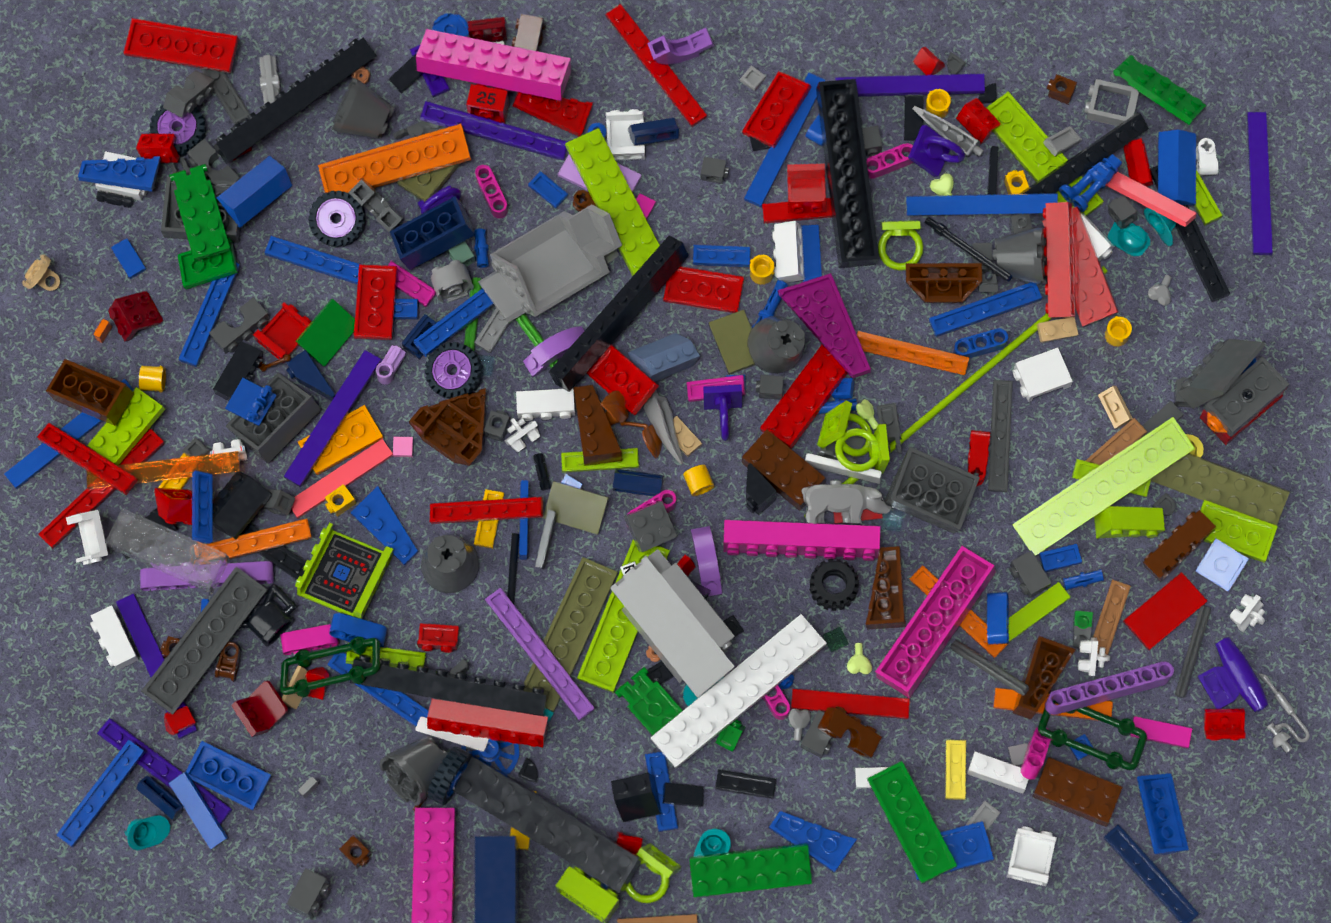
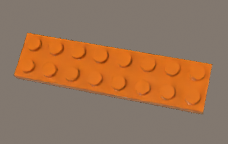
[318,124,471,194]

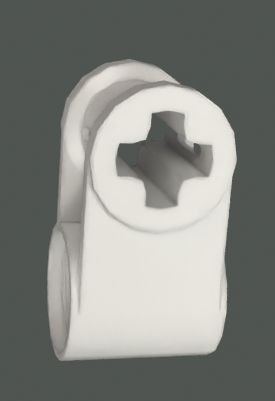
[1196,138,1218,176]

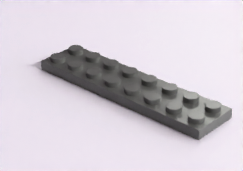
[141,566,267,715]

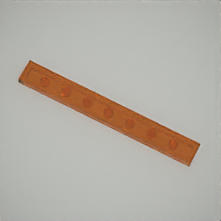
[86,451,240,489]

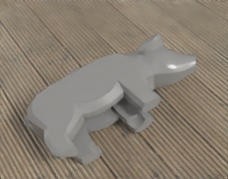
[801,480,892,524]

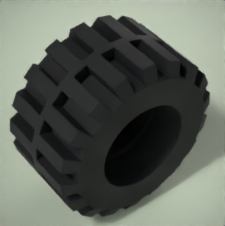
[810,558,859,611]

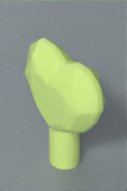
[930,173,954,195]
[856,399,878,430]
[847,643,872,674]

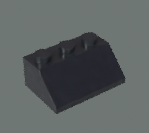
[213,470,272,540]

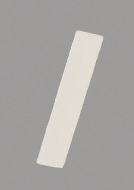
[415,717,489,751]

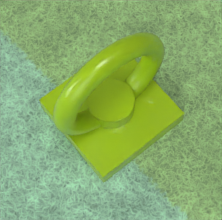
[878,220,923,270]
[817,400,873,457]
[835,424,890,474]
[625,843,682,903]

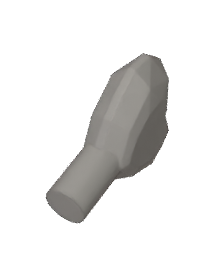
[1148,275,1172,306]
[788,709,811,741]

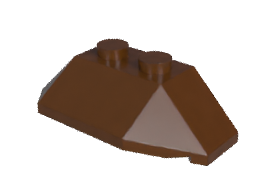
[906,263,982,303]

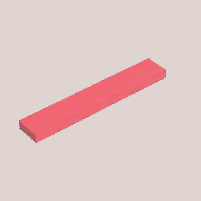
[1106,172,1196,227]
[291,439,393,519]

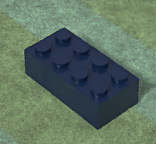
[390,196,475,270]

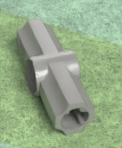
[259,55,281,104]

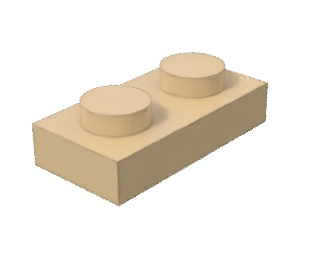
[1037,317,1079,343]
[1098,386,1133,429]
[673,416,702,457]

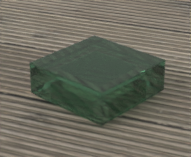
[823,627,849,653]

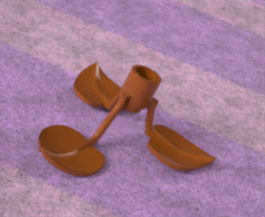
[600,391,662,459]

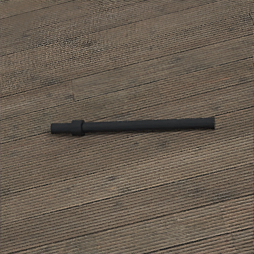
[925,217,1012,282]

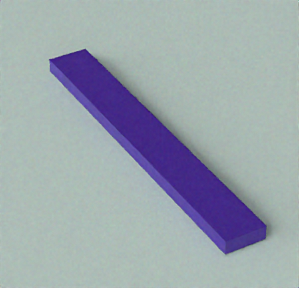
[835,74,985,97]
[420,101,567,160]
[1247,112,1273,255]
[284,350,381,487]
[116,594,197,739]
[97,718,232,825]

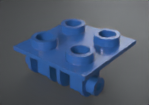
[225,378,277,426]

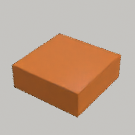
[94,319,112,343]

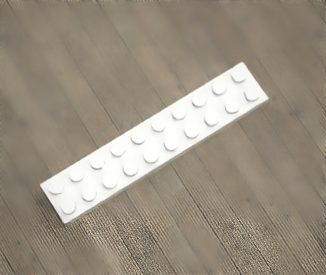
[651,614,826,769]

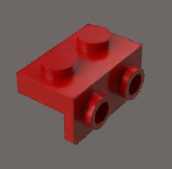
[956,98,1001,145]
[136,134,180,163]
[417,623,459,653]
[1204,709,1246,741]

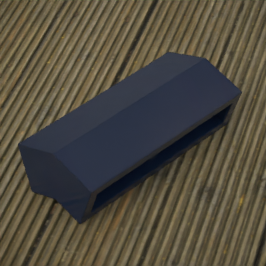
[628,118,679,146]
[613,469,663,497]
[136,775,183,821]

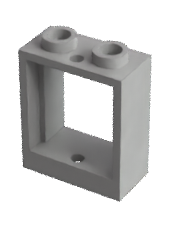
[1084,79,1139,126]

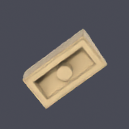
[282,666,308,709]

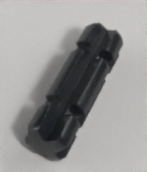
[96,190,133,208]
[533,453,551,491]

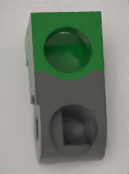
[1073,611,1093,648]

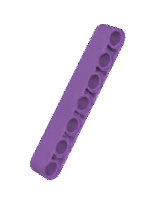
[140,561,274,591]
[1045,662,1174,715]

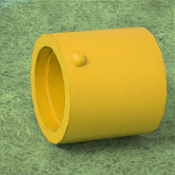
[925,89,951,118]
[750,255,774,285]
[1105,316,1132,347]
[139,366,166,393]
[683,465,714,496]

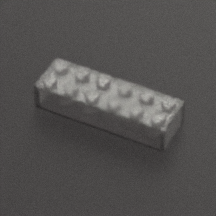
[105,508,230,594]

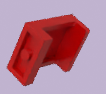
[787,164,826,213]
[253,302,312,363]

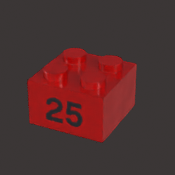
[466,84,510,124]

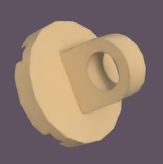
[22,255,60,291]

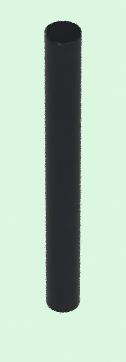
[507,533,519,604]

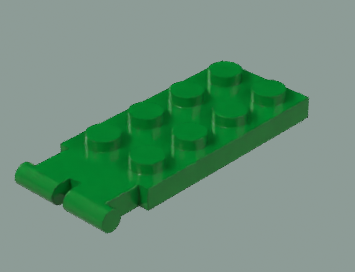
[1113,55,1207,125]
[169,164,231,261]
[614,667,683,736]

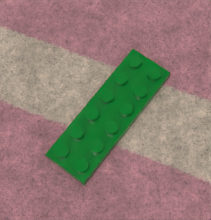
[867,761,957,884]
[689,843,812,897]

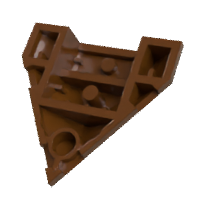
[409,388,486,466]

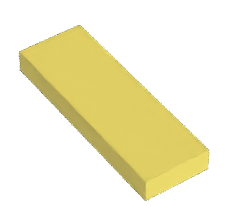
[945,740,966,800]

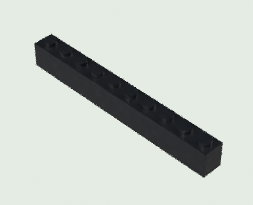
[213,37,377,164]
[549,235,689,392]
[350,655,548,716]

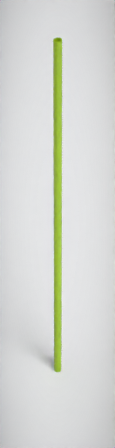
[804,266,1108,517]

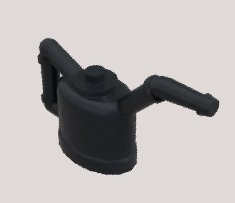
[239,584,296,646]

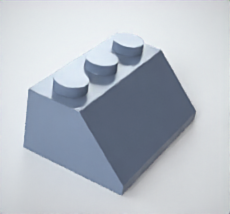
[628,333,700,382]

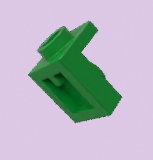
[715,719,746,752]

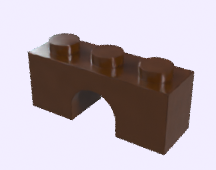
[817,706,882,758]

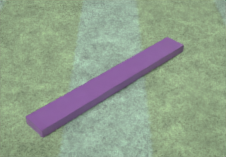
[485,588,595,721]

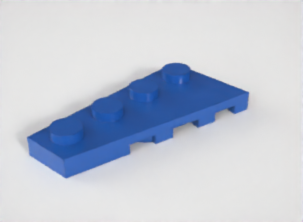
[78,156,161,192]
[350,486,418,566]
[769,811,857,873]

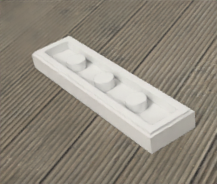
[805,453,882,484]

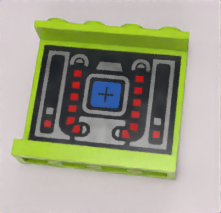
[295,522,393,619]

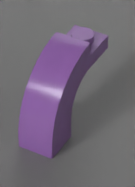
[647,28,714,64]
[523,326,584,377]
[691,526,722,596]

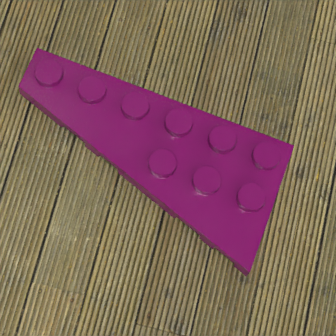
[778,273,871,378]

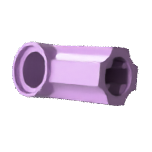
[376,345,406,385]

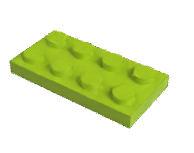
[87,387,165,466]
[1200,500,1278,563]

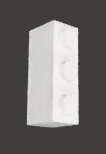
[772,221,805,283]
[516,388,575,421]
[90,605,139,670]
[967,752,1029,794]

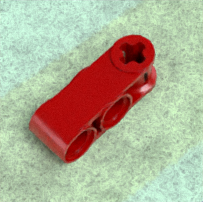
[968,430,990,487]

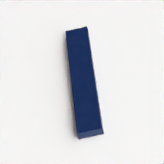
[1103,824,1199,923]

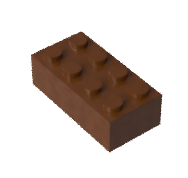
[46,359,134,426]
[742,430,826,511]
[1032,757,1122,827]

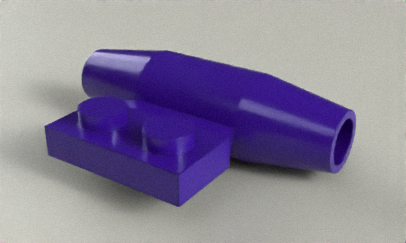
[1198,637,1269,713]

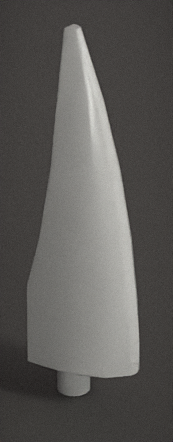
[913,106,984,157]
[644,390,683,464]

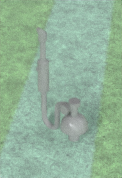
[1259,673,1310,753]

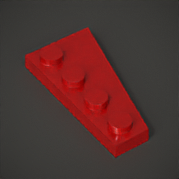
[512,92,593,137]

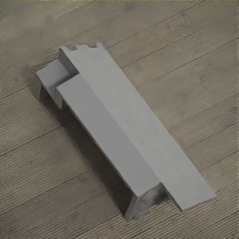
[478,204,622,323]
[610,549,735,698]

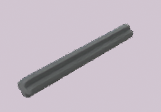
[1175,606,1211,698]
[951,640,1029,695]

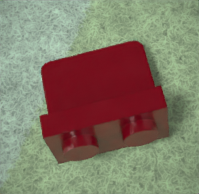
[468,17,507,42]
[108,291,163,342]
[231,680,288,737]

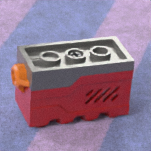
[1200,357,1289,445]

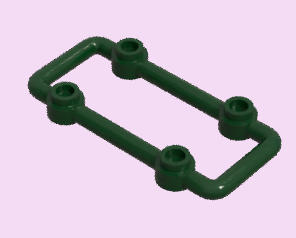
[280,637,380,697]
[1038,696,1147,771]

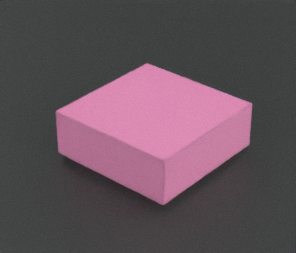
[393,437,413,457]

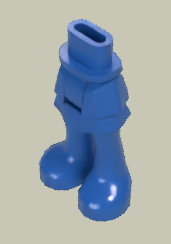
[1059,154,1122,212]

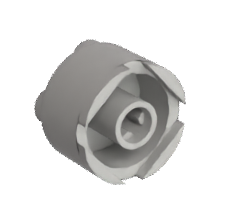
[431,260,474,302]

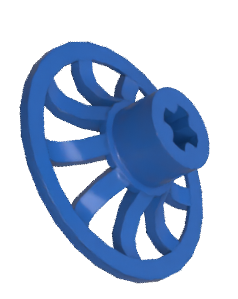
[461,739,519,775]

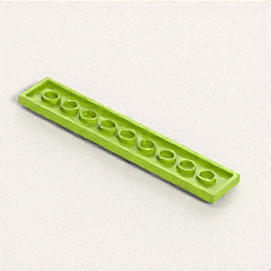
[1012,417,1195,556]

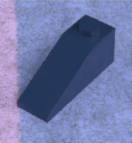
[286,350,335,401]

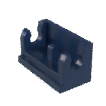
[402,314,437,360]

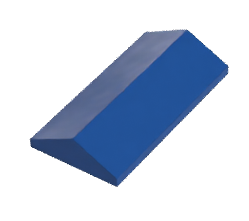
[1158,129,1196,205]
[216,156,293,228]
[186,741,271,810]
[1137,773,1189,855]

